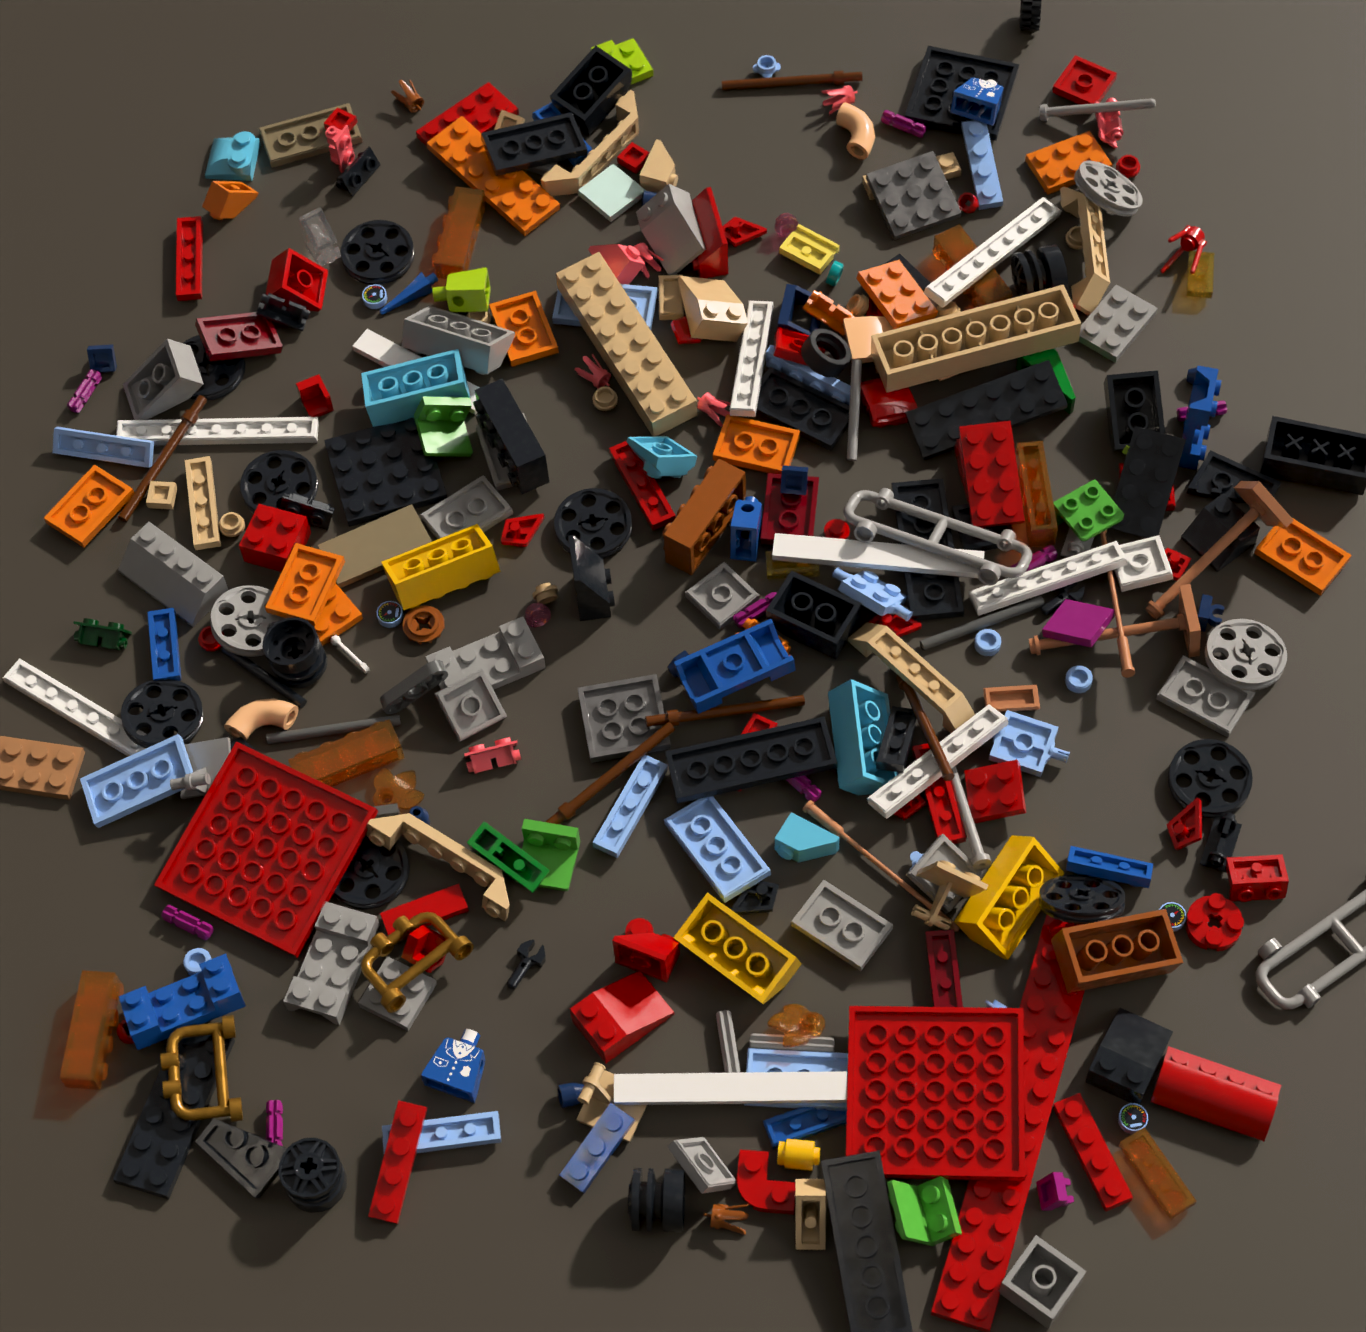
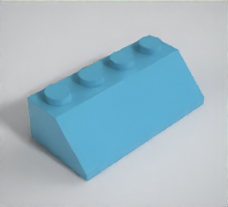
[361,349,471,427]
[828,679,898,795]

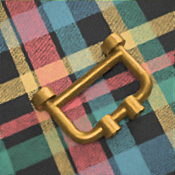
[361,912,474,1013]
[160,1015,243,1122]

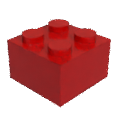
[239,504,311,572]

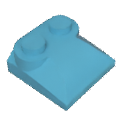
[205,131,261,181]
[627,436,697,479]

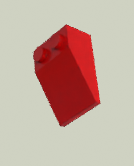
[570,971,674,1064]

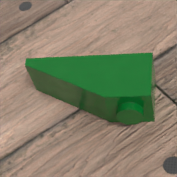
[1016,348,1076,414]
[467,821,550,893]

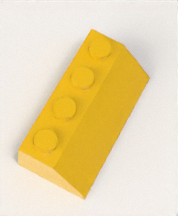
[381,524,501,610]
[954,835,1065,960]
[673,892,802,1004]

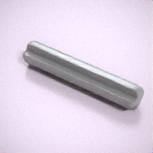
[716,1010,741,1073]
[749,1033,835,1052]

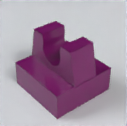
[1036,1172,1074,1211]

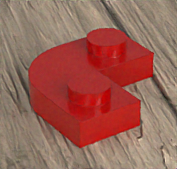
[737,1149,795,1215]

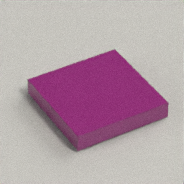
[1042,599,1115,647]

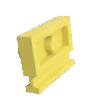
[779,224,840,275]

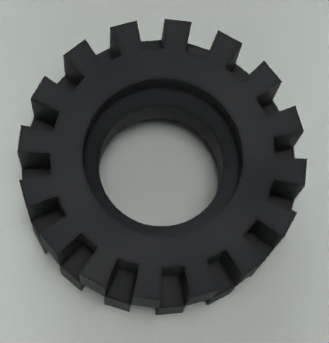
[1020,0,1042,31]

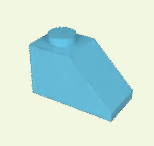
[775,812,840,863]

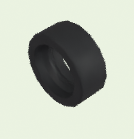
[801,329,851,377]

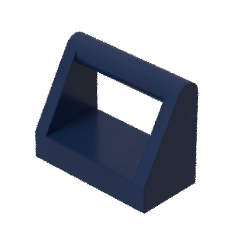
[778,284,821,335]

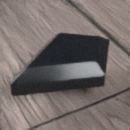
[731,881,779,915]

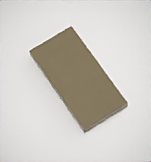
[259,103,363,168]
[318,504,432,588]

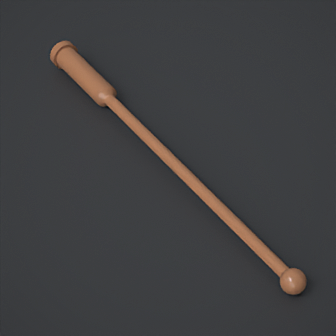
[1099,529,1135,678]
[803,800,960,932]

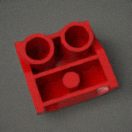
[860,378,918,428]

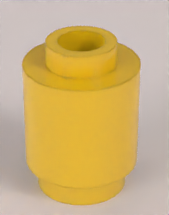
[777,1139,820,1171]

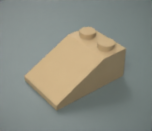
[678,276,748,342]

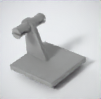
[170,737,231,799]

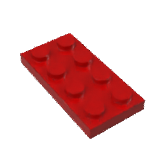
[416,82,519,146]
[958,421,1025,528]

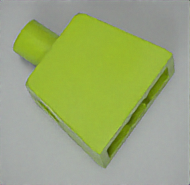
[433,267,491,312]

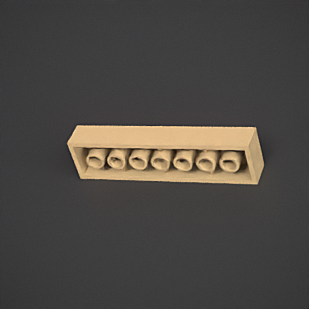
[556,252,698,436]
[871,285,1081,393]

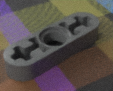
[380,660,448,714]

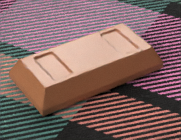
[983,685,1040,712]

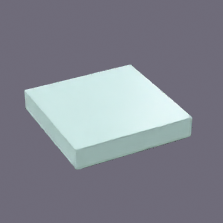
[578,164,646,222]

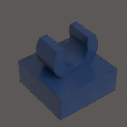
[87,344,117,372]
[780,465,808,495]
[1197,594,1224,632]

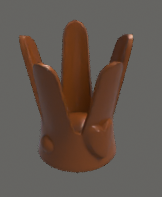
[391,79,424,113]
[704,1204,749,1235]

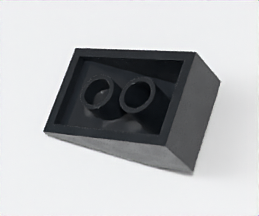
[568,535,615,621]
[1085,1008,1173,1105]

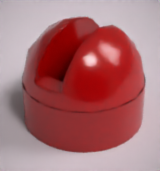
[957,192,979,214]
[117,1019,134,1044]

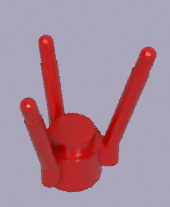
[1160,225,1207,274]

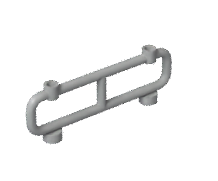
[843,488,1032,586]
[1256,876,1366,1010]

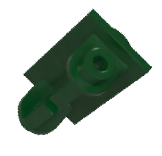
[73,618,132,650]

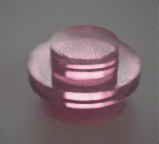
[774,213,799,237]
[525,603,551,627]

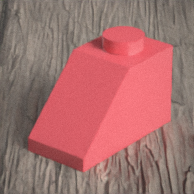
[588,244,645,285]

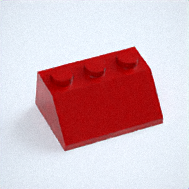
[691,187,729,278]

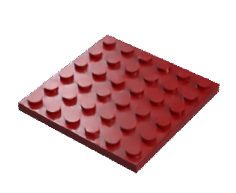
[154,741,379,958]
[846,1006,1025,1181]

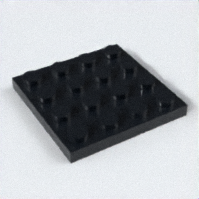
[905,46,1019,141]
[324,418,447,527]

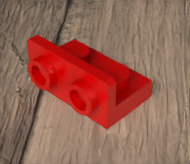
[1225,854,1289,902]

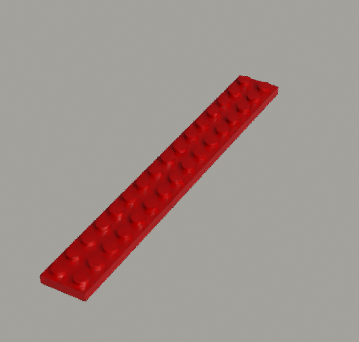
[931,914,1085,1332]

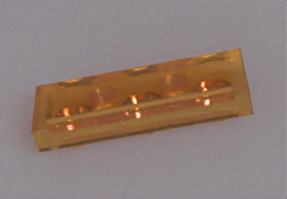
[1119,1127,1196,1219]

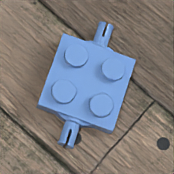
[832,567,913,622]
[989,710,1070,777]

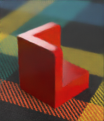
[296,374,334,417]
[401,925,446,973]

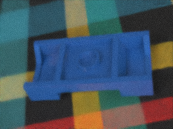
[1178,366,1222,470]
[674,619,796,714]
[118,953,246,1050]

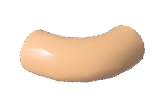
[836,102,875,159]
[224,698,298,741]

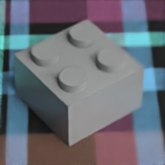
[999,1235,1087,1329]

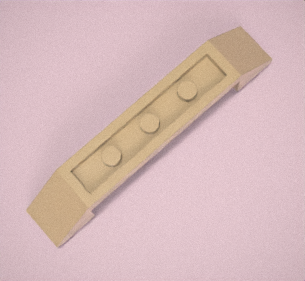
[541,90,639,196]
[1060,187,1110,316]
[848,622,975,733]
[367,813,510,921]

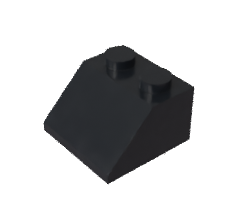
[1181,494,1260,572]

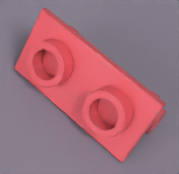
[1094,98,1124,149]
[325,125,355,173]
[464,737,521,774]

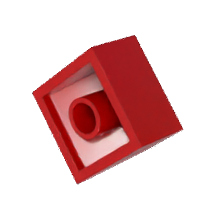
[266,248,328,311]

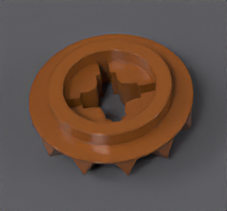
[402,605,445,645]

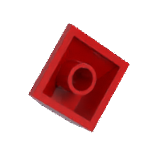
[612,933,680,983]

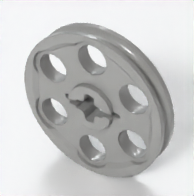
[1074,161,1143,216]
[210,585,286,657]
[1204,619,1287,690]

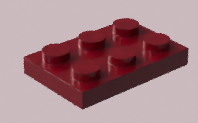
[195,312,283,361]
[761,473,819,545]

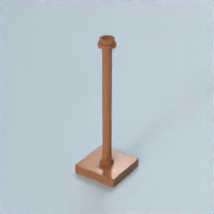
[1145,481,1294,620]
[1029,584,1201,658]

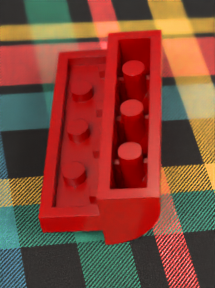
[1151,1046,1281,1142]

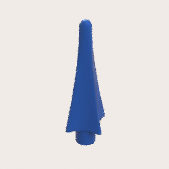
[379,272,439,315]

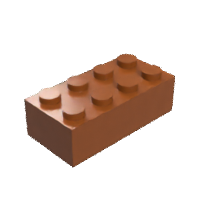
[662,459,746,575]
[1051,909,1183,993]

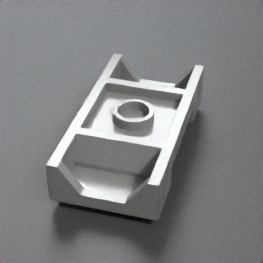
[425,616,546,690]
[283,902,380,1025]

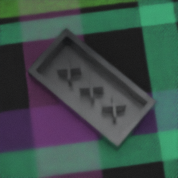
[473,378,550,494]
[1260,416,1366,495]

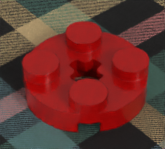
[1186,893,1244,951]

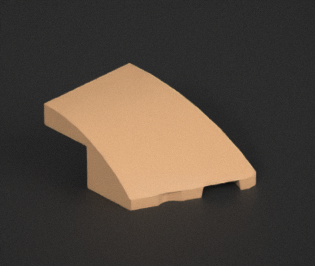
[843,316,893,373]

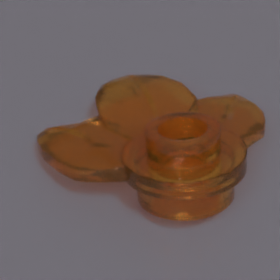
[373,768,424,810]
[767,1004,825,1047]

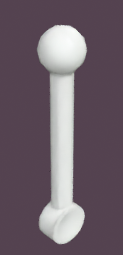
[330,635,370,674]

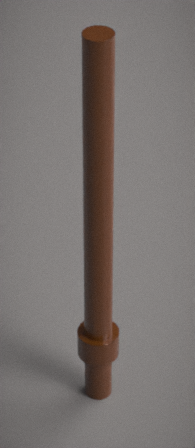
[722,70,863,90]
[118,395,207,522]
[896,675,954,781]
[645,695,805,727]
[545,722,675,825]

